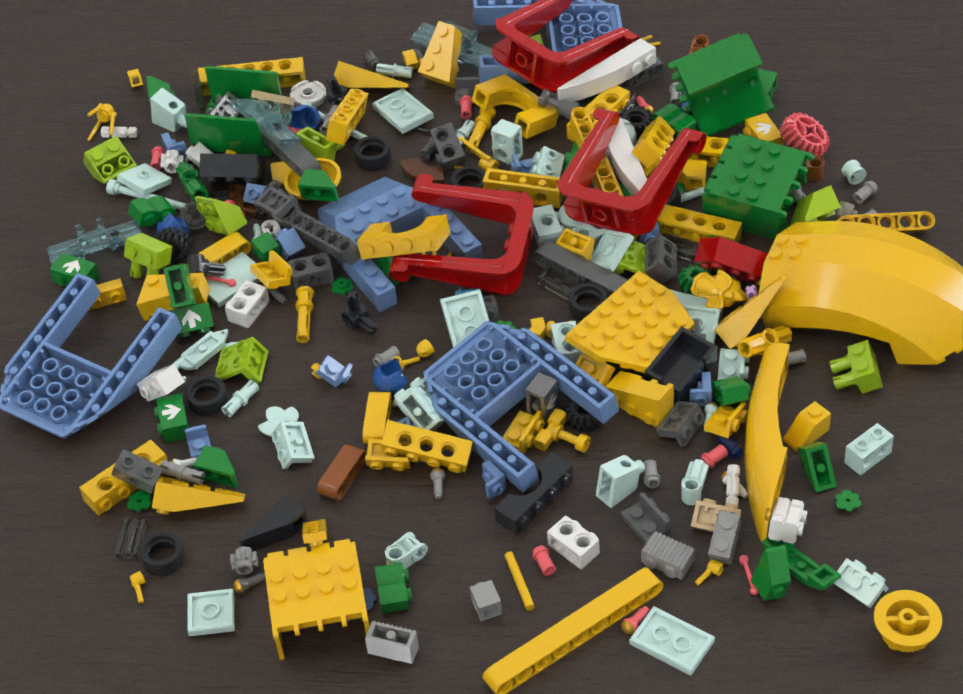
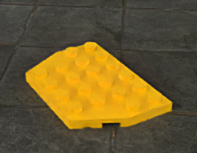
[565,271,695,373]

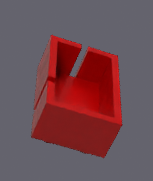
[694,237,768,282]

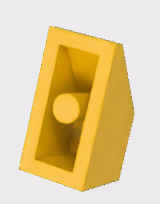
[783,401,831,452]

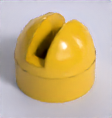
[416,339,435,358]

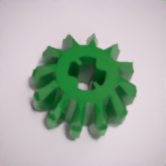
[678,264,712,296]

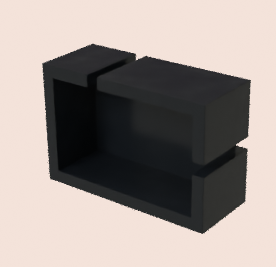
[200,153,265,183]
[644,326,717,403]

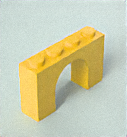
[472,74,559,139]
[357,214,451,260]

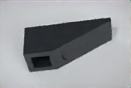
[239,496,307,551]

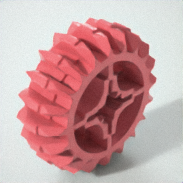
[780,112,830,157]

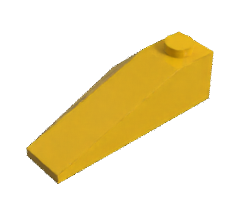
[334,61,410,89]
[714,275,786,349]
[152,476,245,514]

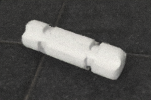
[101,126,138,138]
[726,464,740,506]

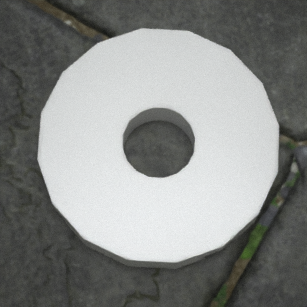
[290,80,327,107]

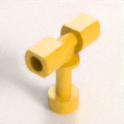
[534,409,591,453]

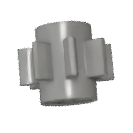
[834,201,858,221]
[230,546,258,575]

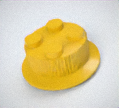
[874,590,942,653]

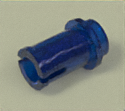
[717,436,744,459]

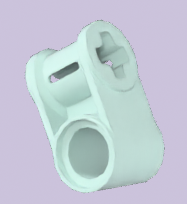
[385,532,428,569]

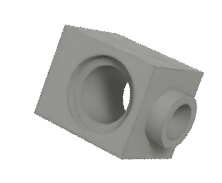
[470,580,502,621]

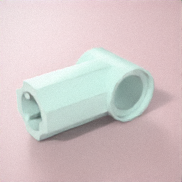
[681,459,709,505]

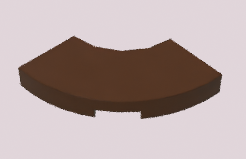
[400,157,445,184]
[229,183,261,218]

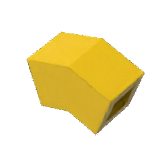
[402,49,418,70]
[127,69,143,87]
[529,317,546,339]

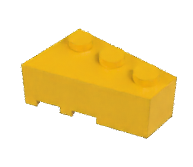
[418,21,462,89]
[136,273,210,321]
[606,371,674,428]

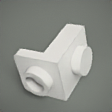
[184,142,213,168]

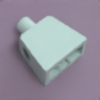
[150,88,187,132]
[596,455,645,508]

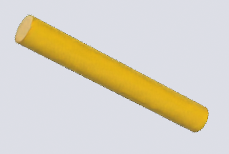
[504,551,535,611]

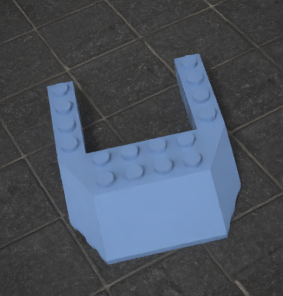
[472,0,622,84]
[318,177,483,312]
[0,273,182,439]
[423,321,619,493]

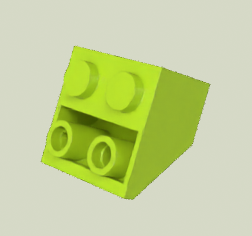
[83,136,137,184]
[790,185,841,226]
[195,196,247,235]

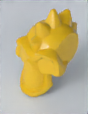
[691,269,748,309]

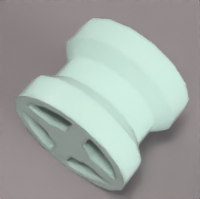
[841,160,866,185]

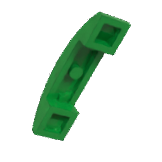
[761,537,841,590]

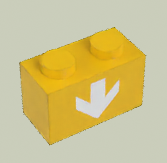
[743,113,783,145]

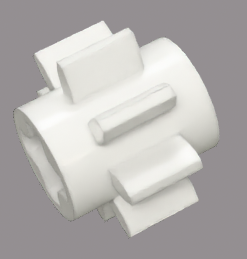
[160,150,184,173]

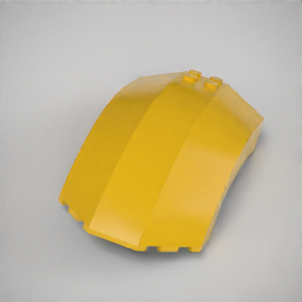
[758,221,963,365]

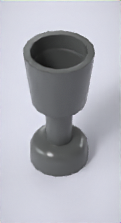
[538,89,580,120]

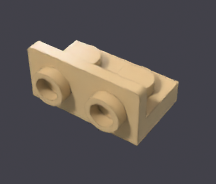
[251,90,295,116]
[691,498,743,533]

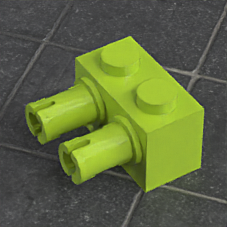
[295,126,345,161]
[124,233,172,278]
[830,340,883,394]

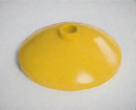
[284,158,341,200]

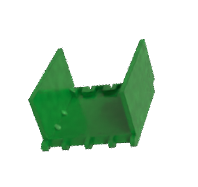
[668,33,775,137]
[184,66,285,156]
[702,133,815,240]

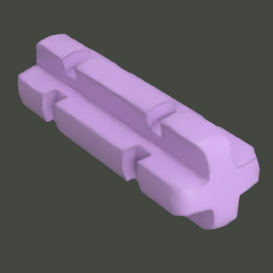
[745,285,759,300]

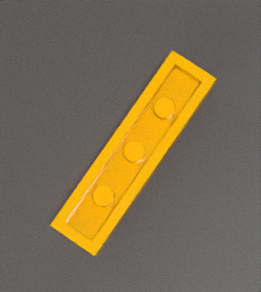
[302,519,327,546]

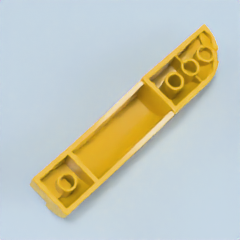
[744,343,790,542]

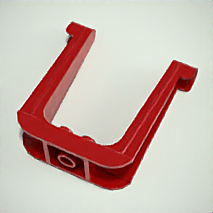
[492,0,640,93]
[557,108,707,236]
[388,174,534,297]

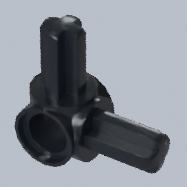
[325,75,349,115]
[187,254,226,277]
[341,291,378,335]

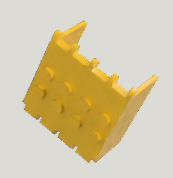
[263,539,370,660]

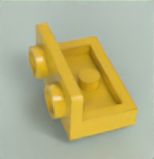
[250,250,293,289]
[575,353,615,388]
[365,439,411,471]

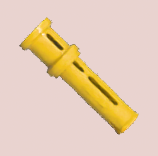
[465,107,496,153]
[295,286,314,343]

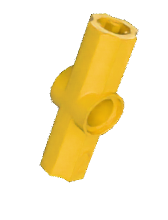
[738,325,792,358]

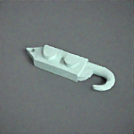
[171,329,228,381]

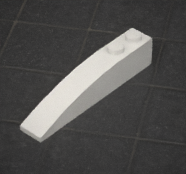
[557,38,656,102]
[605,119,647,196]

